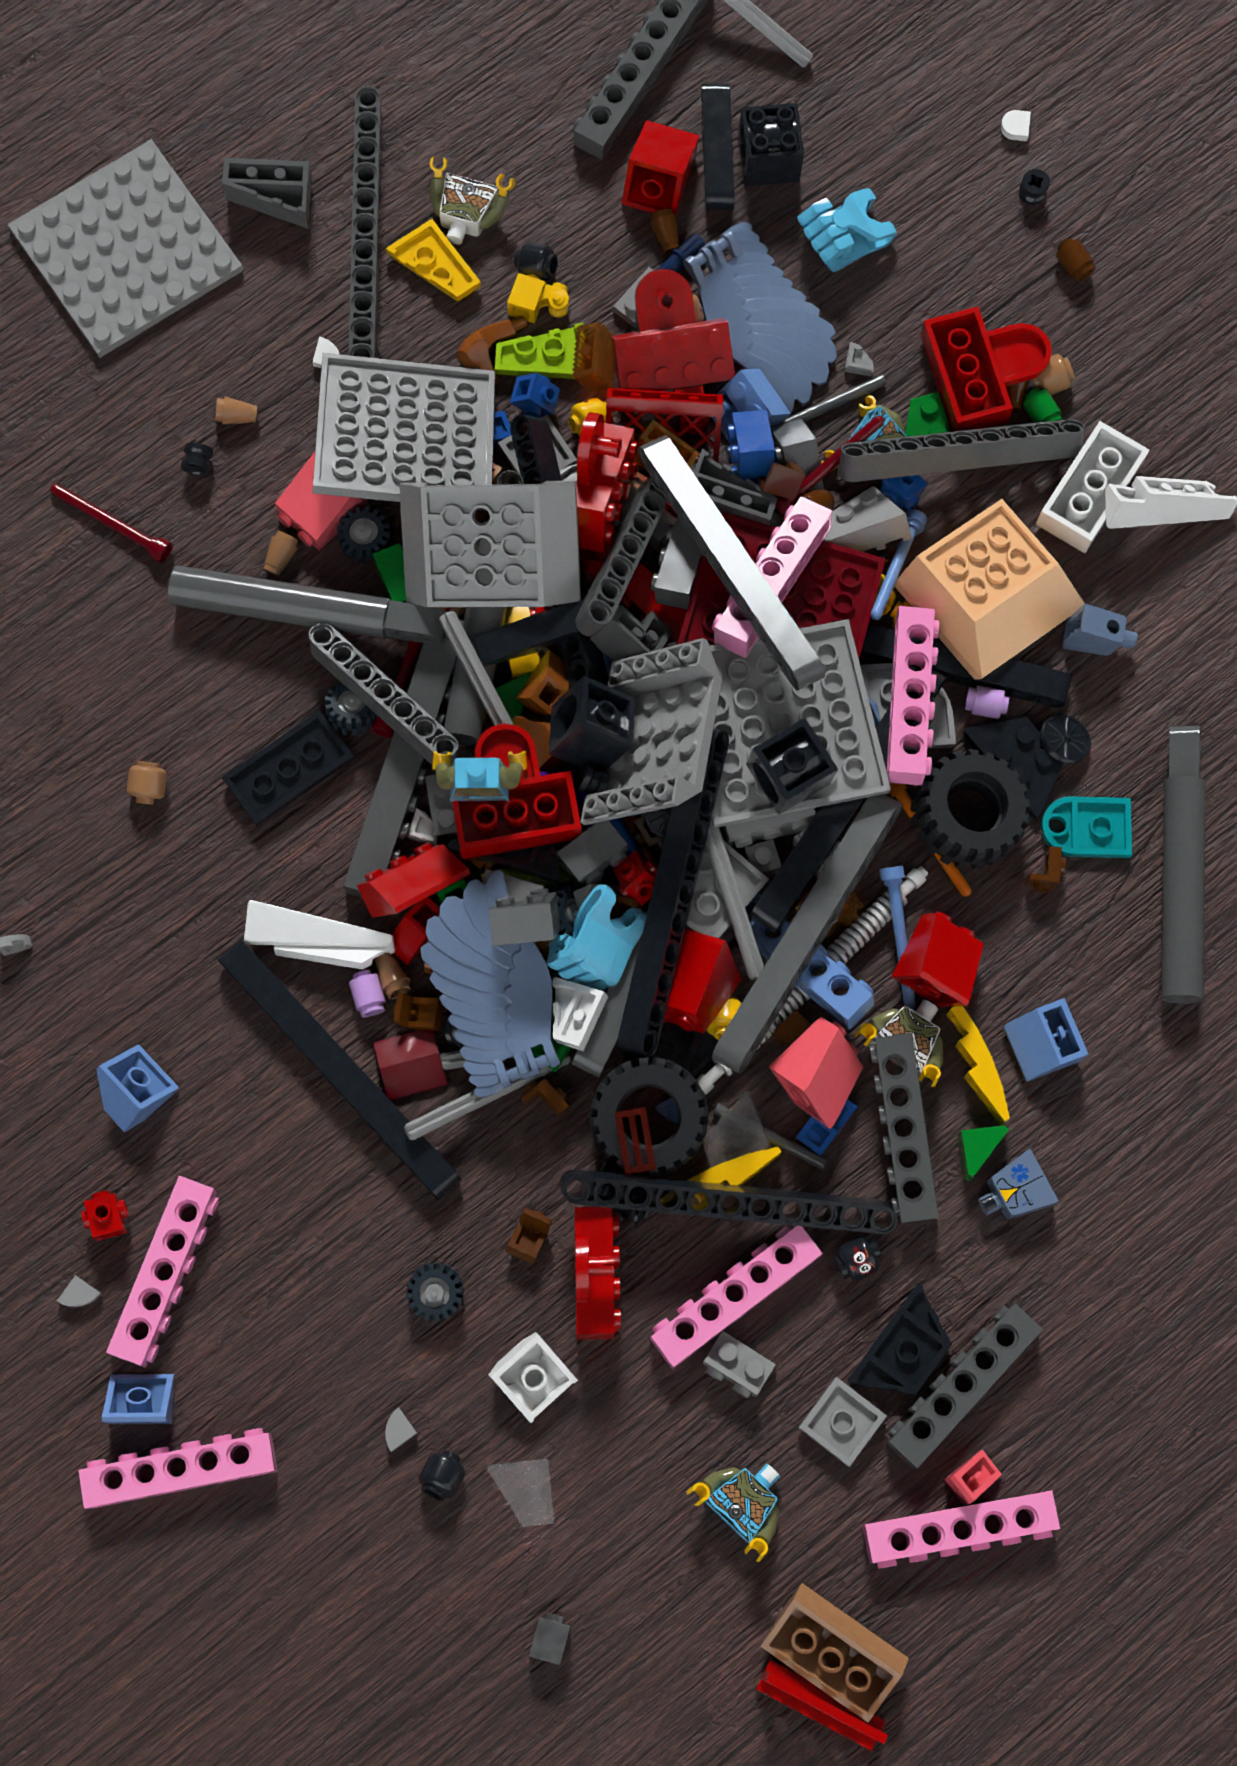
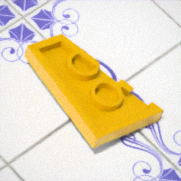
[386,219,481,302]

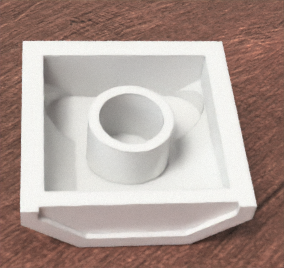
[488,1332,578,1423]

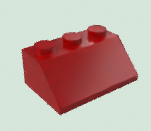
[357,842,471,918]

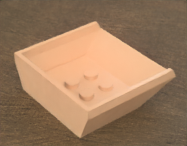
[895,499,1085,680]

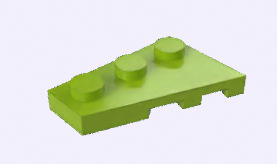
[495,322,584,379]

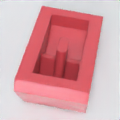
[944,1449,1002,1505]

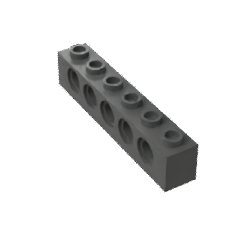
[870,1033,939,1223]
[886,1303,1043,1470]

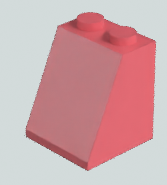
[275,452,368,551]
[769,1017,864,1129]

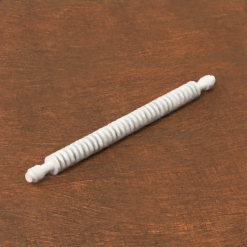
[696,866,928,1095]

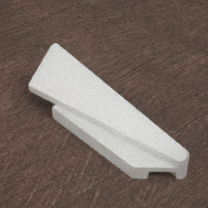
[1105,476,1237,529]
[244,900,395,969]

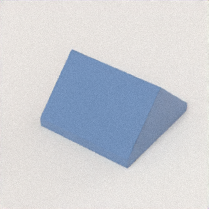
[102,1374,174,1425]

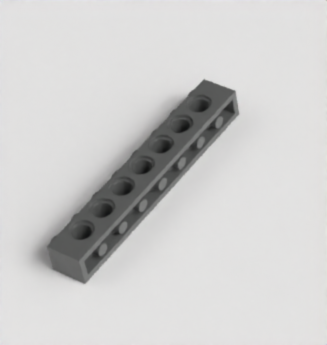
[572,0,708,160]

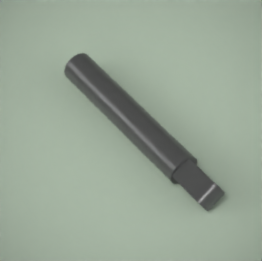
[444,470,524,745]
[168,565,446,645]
[1161,726,1205,1004]

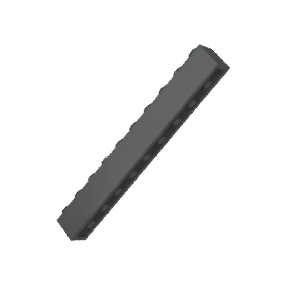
[343,620,464,898]

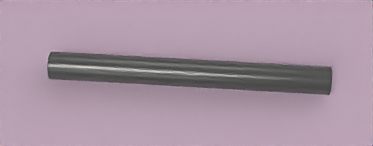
[781,374,887,424]
[713,1104,828,1170]

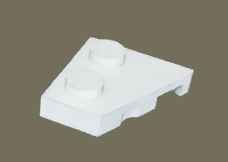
[553,977,608,1051]

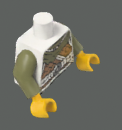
[430,156,516,245]
[854,1000,943,1087]

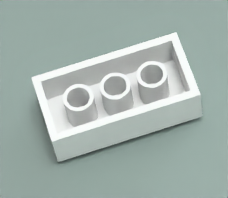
[1036,421,1149,553]

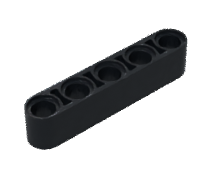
[701,83,734,210]

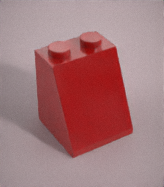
[621,120,700,215]
[891,911,984,1007]
[663,929,742,1034]

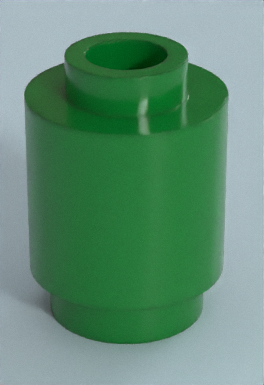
[1023,388,1063,423]

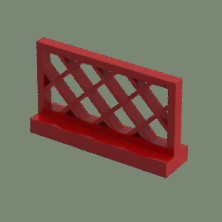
[606,388,723,465]
[755,1659,888,1751]

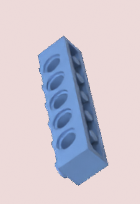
[731,892,874,1031]

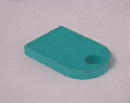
[1041,796,1132,858]

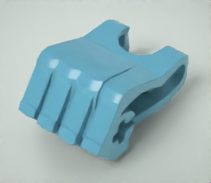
[797,188,897,272]
[547,885,647,990]

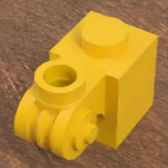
[507,273,569,324]

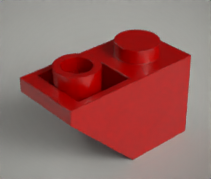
[392,897,440,966]

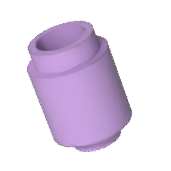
[965,685,1009,719]
[349,970,386,1017]

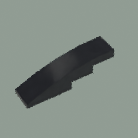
[473,599,585,667]

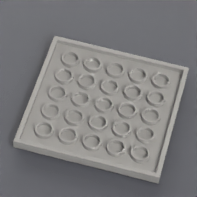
[8,139,244,358]
[312,353,495,511]
[710,619,891,828]

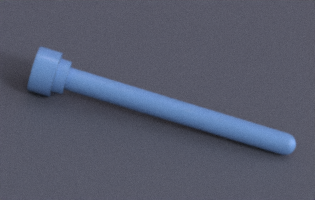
[871,509,927,620]
[879,866,916,1010]

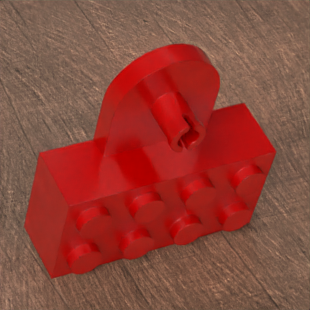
[611,269,735,391]
[920,306,1052,432]
[576,412,639,553]
[452,724,582,860]
[574,1207,621,1340]

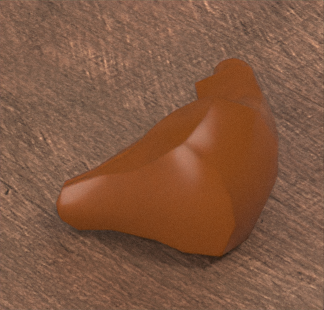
[456,316,527,385]

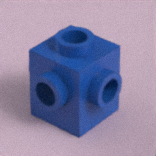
[510,373,560,418]
[879,475,928,511]

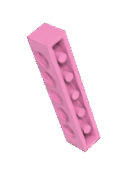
[712,497,832,658]
[886,606,939,786]
[106,1176,219,1368]
[650,1225,823,1369]
[78,1428,278,1509]
[862,1490,1060,1569]

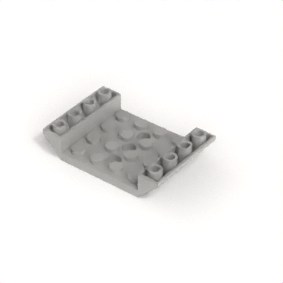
[399,481,581,607]
[580,638,722,825]

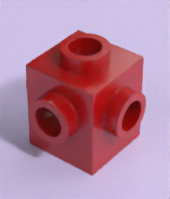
[613,850,658,906]
[81,1191,129,1241]

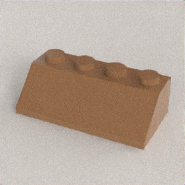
[760,1583,909,1723]

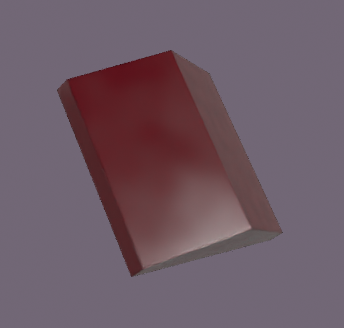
[373,1030,447,1101]

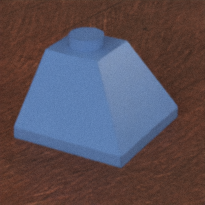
[96,1044,179,1132]

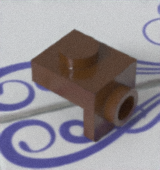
[1025,846,1066,892]
[393,993,444,1031]
[521,1078,569,1119]
[505,1208,552,1264]

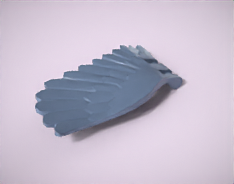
[683,222,837,418]
[420,870,561,1097]

